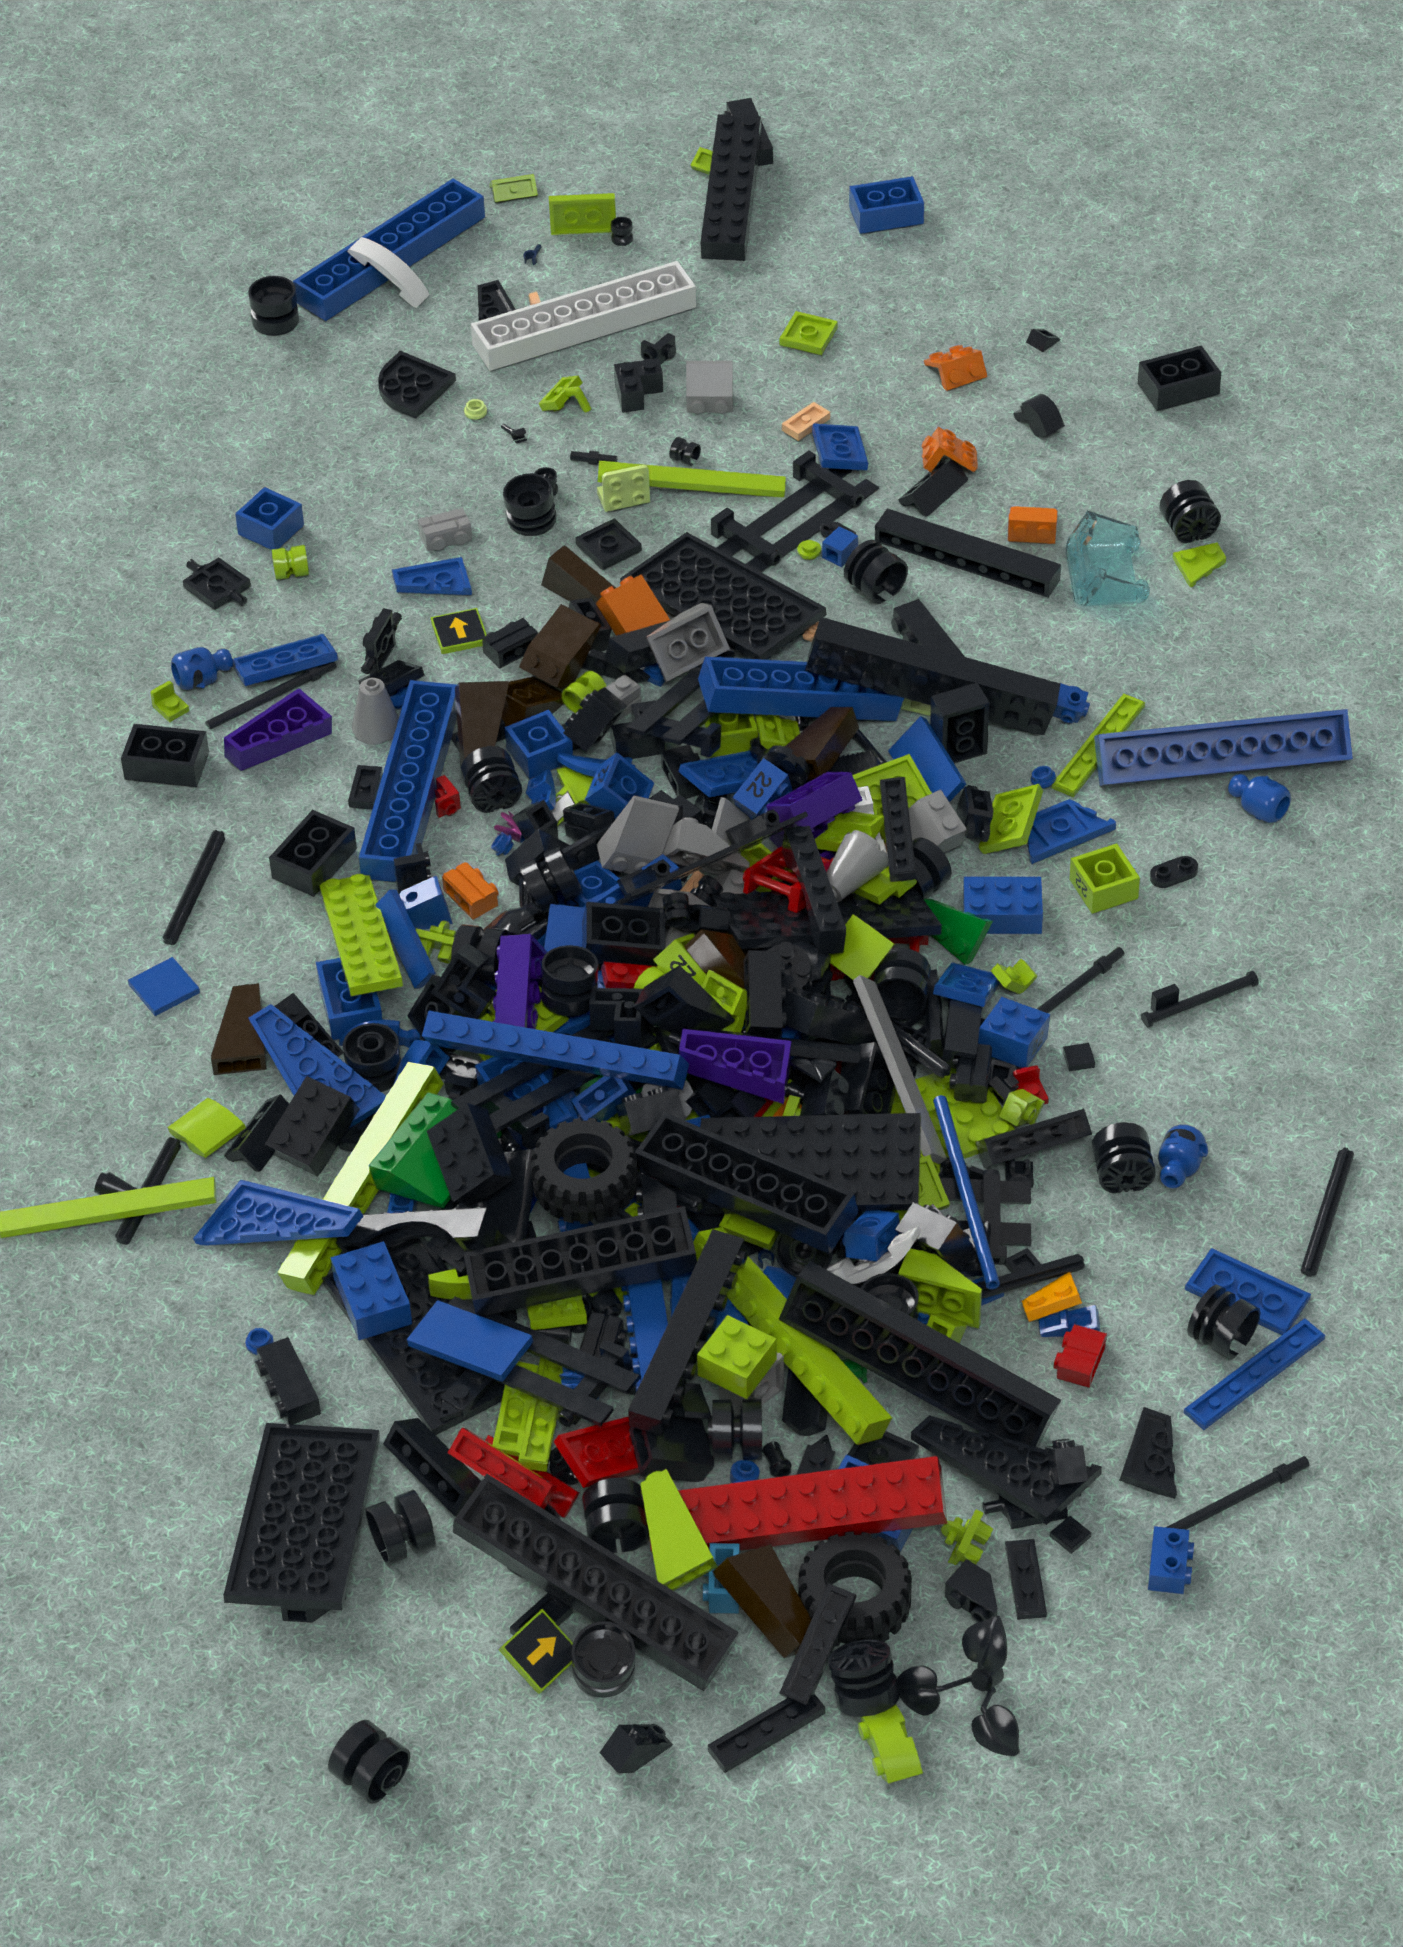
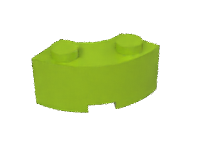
[858,1704,923,1784]

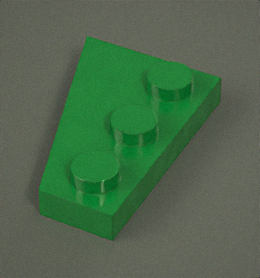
[924,899,993,965]

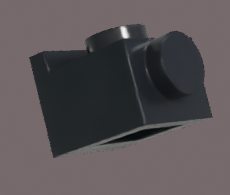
[695,791,727,830]

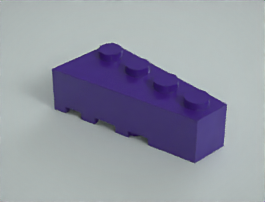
[224,688,332,771]
[493,934,547,1029]
[679,1029,791,1104]

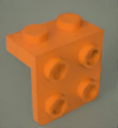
[924,345,988,391]
[921,427,978,472]
[1008,506,1058,544]

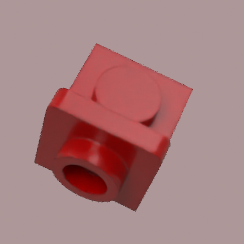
[435,775,461,818]
[1013,1065,1049,1105]

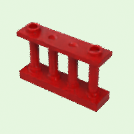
[743,846,833,913]
[448,1428,580,1518]

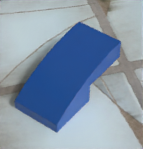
[526,769,556,810]
[1039,1305,1101,1337]

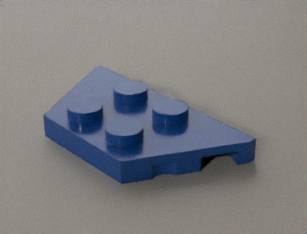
[1028,799,1116,864]

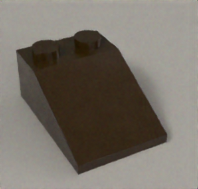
[519,604,601,689]
[501,676,564,727]

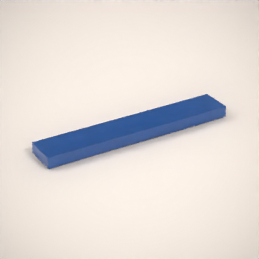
[1184,1318,1325,1430]

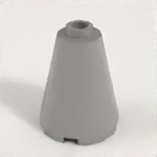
[352,678,399,745]
[827,830,889,901]

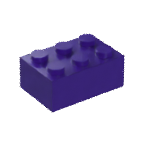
[766,772,863,833]

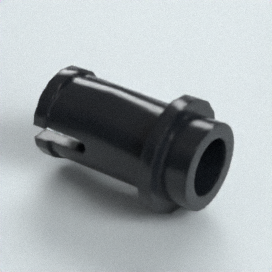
[762,1441,792,1477]

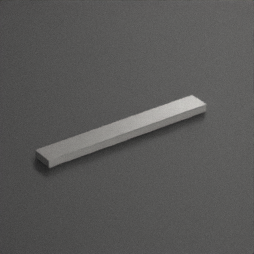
[853,975,947,1164]

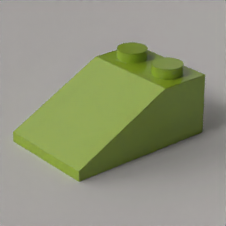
[899,1248,982,1329]

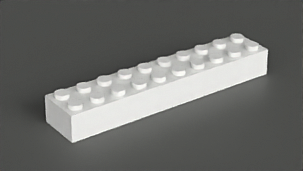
[471,261,696,371]

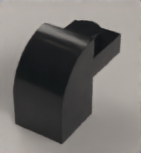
[1013,394,1065,437]

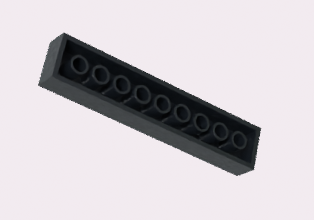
[805,617,1061,735]
[779,1261,1061,1447]
[453,1474,739,1691]

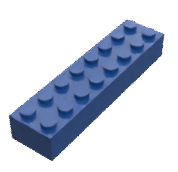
[698,657,904,721]

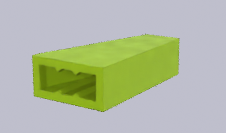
[640,1469,718,1591]

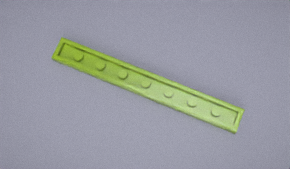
[597,461,786,497]
[0,1177,217,1238]

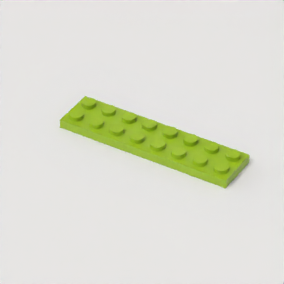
[320,874,403,996]

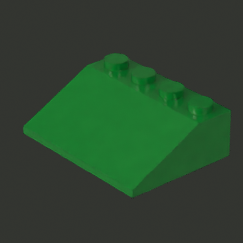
[368,1093,502,1208]

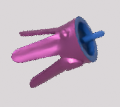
[494,811,525,843]

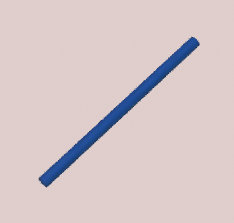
[933,1095,1000,1289]

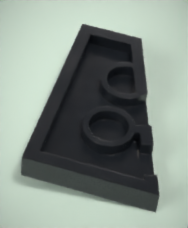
[1119,1407,1177,1499]

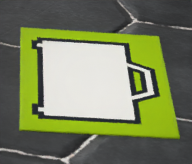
[551,783,579,826]

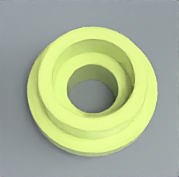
[464,399,487,420]

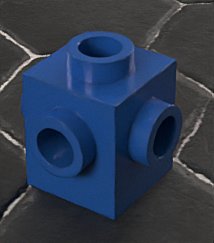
[1053,683,1090,723]

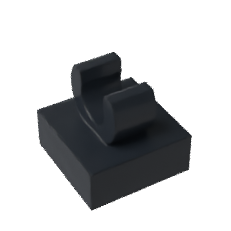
[444,1073,475,1100]
[988,1075,1019,1106]
[1005,1159,1034,1188]

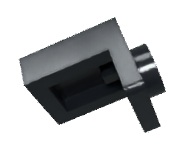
[641,333,676,364]

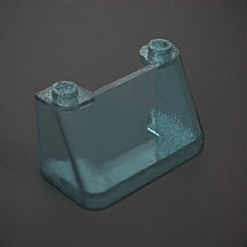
[1066,510,1150,606]

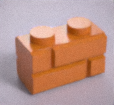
[442,862,499,920]

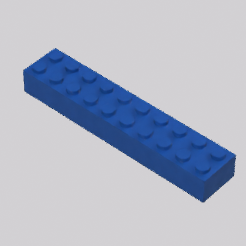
[293,178,485,321]
[359,680,457,882]
[1094,709,1353,786]

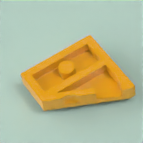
[1021,1272,1082,1322]

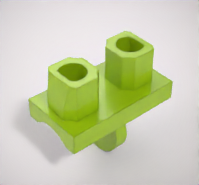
[416,920,456,964]
[941,1509,993,1565]

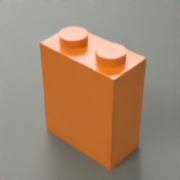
[596,575,670,636]

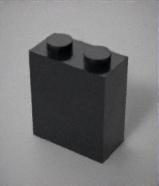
[629,1417,714,1482]

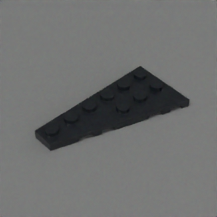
[911,1415,1102,1525]

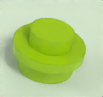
[797,540,821,560]

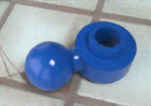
[730,1460,760,1483]

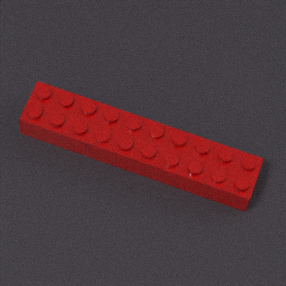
[650,1456,948,1554]

